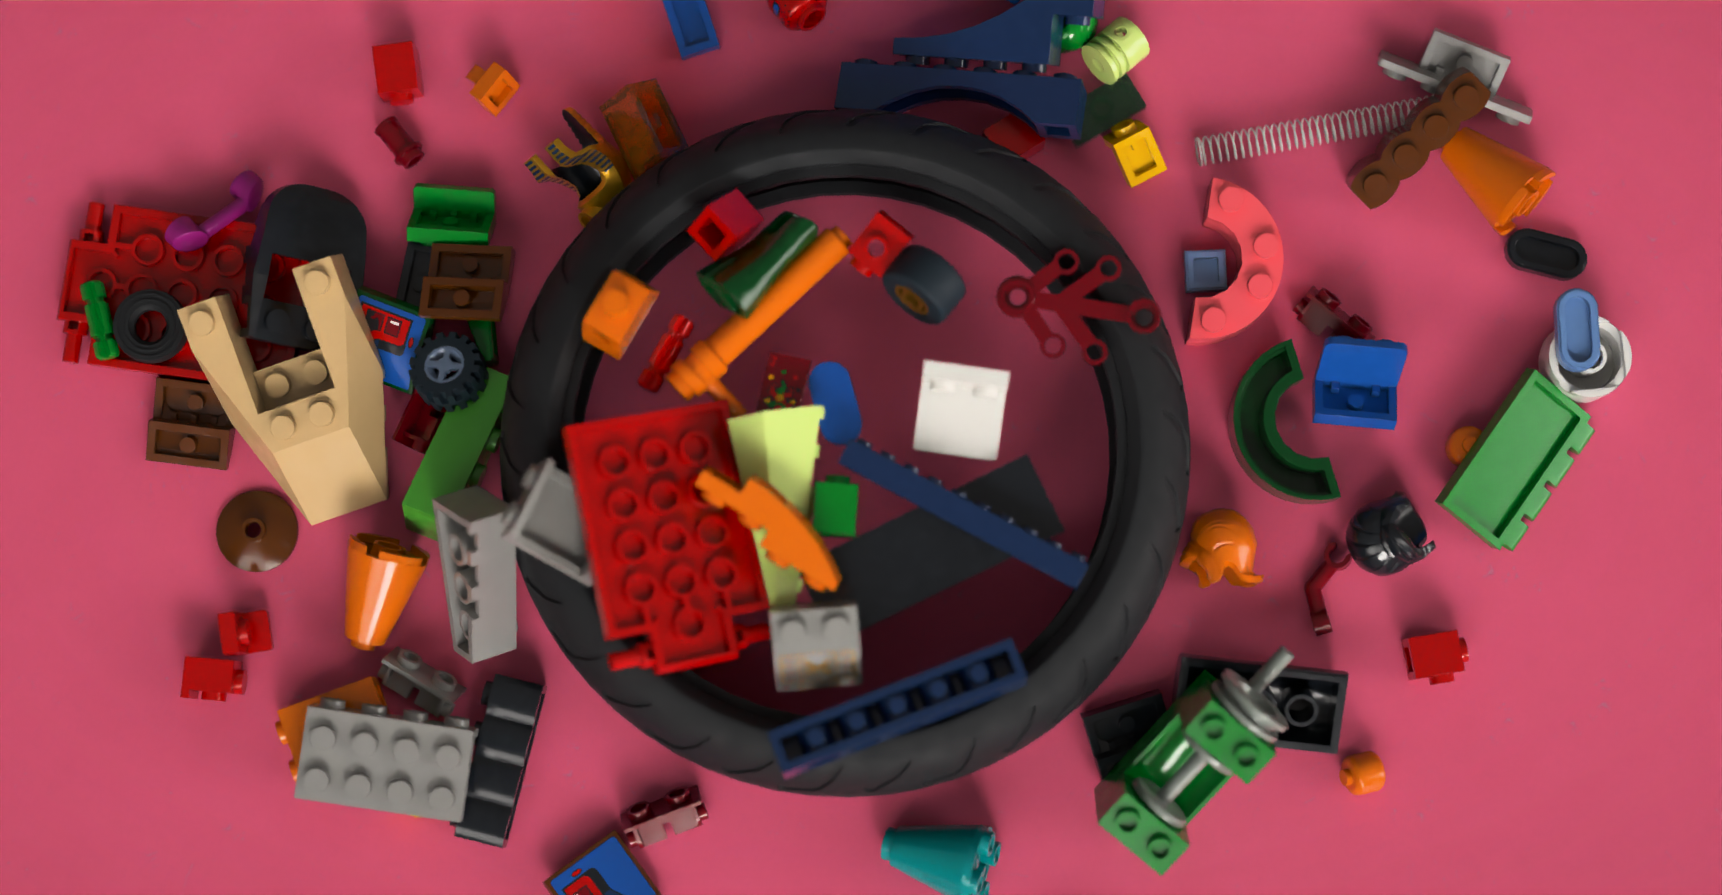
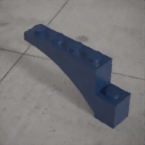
[893,0,1105,73]

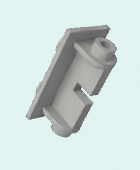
[377,646,467,718]

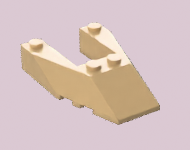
[177,253,389,526]

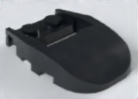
[240,184,367,352]

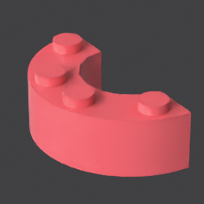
[1185,177,1284,346]

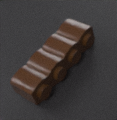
[1345,67,1491,209]

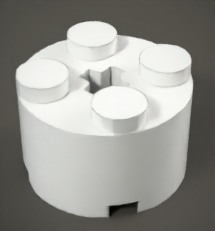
[1538,316,1632,403]

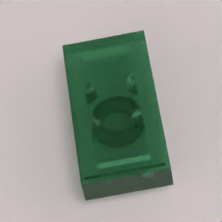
[1070,73,1146,149]

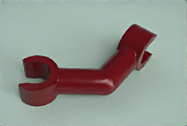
[1304,542,1352,636]

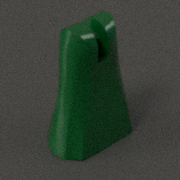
[696,211,818,319]

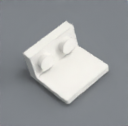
[913,360,1010,461]

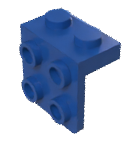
[1312,336,1408,430]

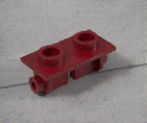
[1293,286,1376,340]
[392,374,451,454]
[620,785,709,849]

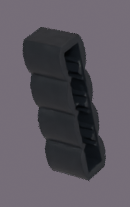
[450,674,547,848]

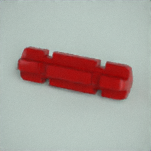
[637,313,694,394]

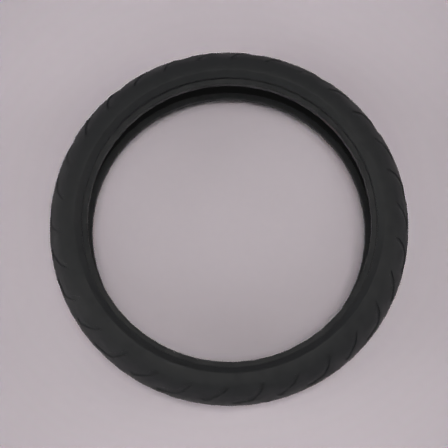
[500,108,1190,797]

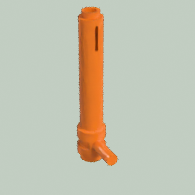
[665,225,852,419]

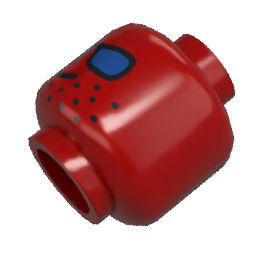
[767,0,827,31]

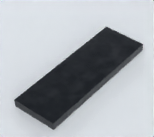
[800,454,1065,632]

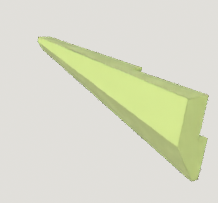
[727,405,825,606]

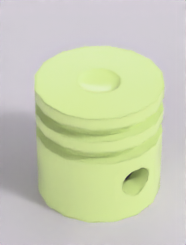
[1081,17,1150,85]

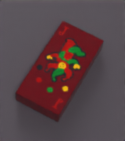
[756,351,812,413]

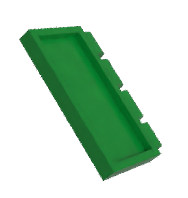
[1435,368,1595,551]

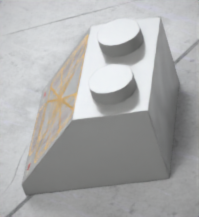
[770,599,863,692]

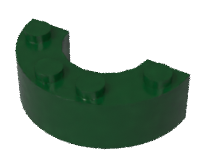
[1228,339,1341,505]

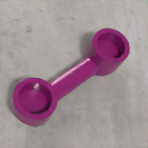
[165,170,263,252]

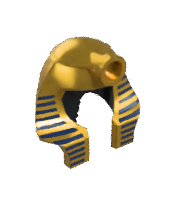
[524,107,632,228]

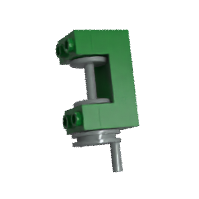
[1094,645,1295,876]

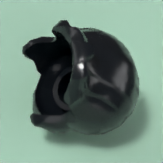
[1346,490,1436,576]

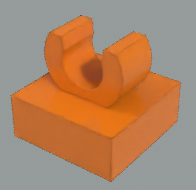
[466,62,520,117]

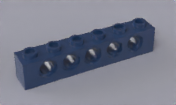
[767,637,1028,780]

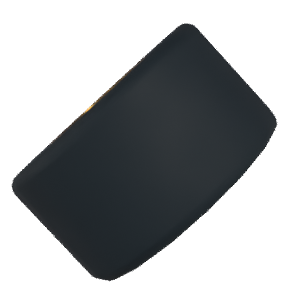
[883,245,965,325]

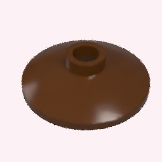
[216,491,298,572]

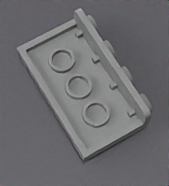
[294,697,479,823]

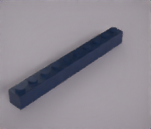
[838,438,1089,590]

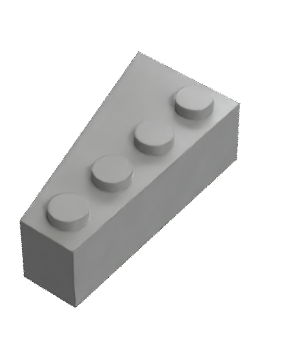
[432,485,518,664]

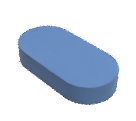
[1553,288,1600,372]

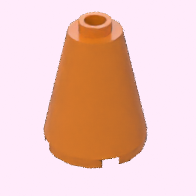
[1440,127,1556,235]
[344,532,430,651]

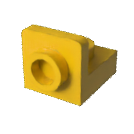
[1103,119,1167,188]

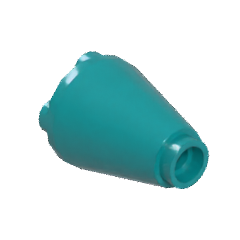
[881,824,1001,895]

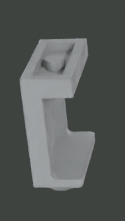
[500,457,593,587]

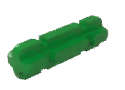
[80,280,120,360]

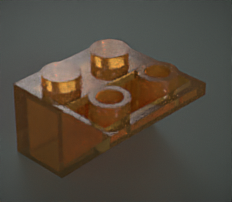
[599,78,689,180]

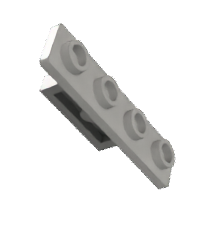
[1377,27,1533,126]

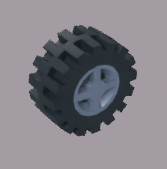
[408,331,489,412]

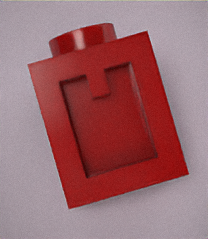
[217,610,274,657]

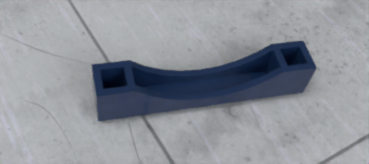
[834,58,1087,140]

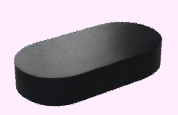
[1504,228,1587,281]

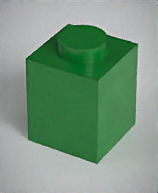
[812,475,859,539]

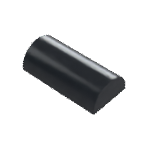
[1172,653,1349,754]

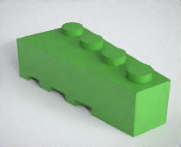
[402,367,508,542]

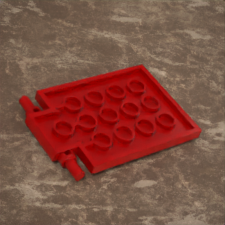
[57,202,310,382]
[561,399,772,675]

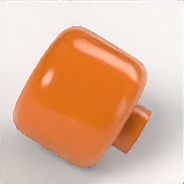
[1445,426,1483,466]
[1339,751,1386,795]

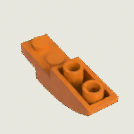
[695,466,842,592]

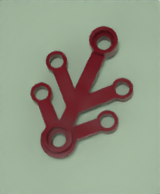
[996,249,1161,366]

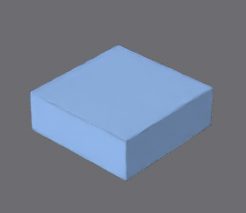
[1183,249,1227,293]

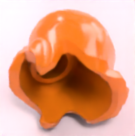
[1179,508,1264,589]

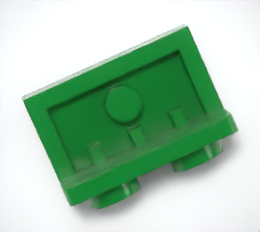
[406,183,496,246]

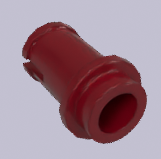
[375,116,424,169]

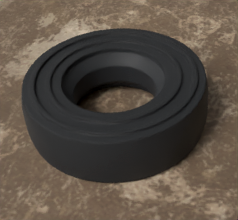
[113,289,187,363]

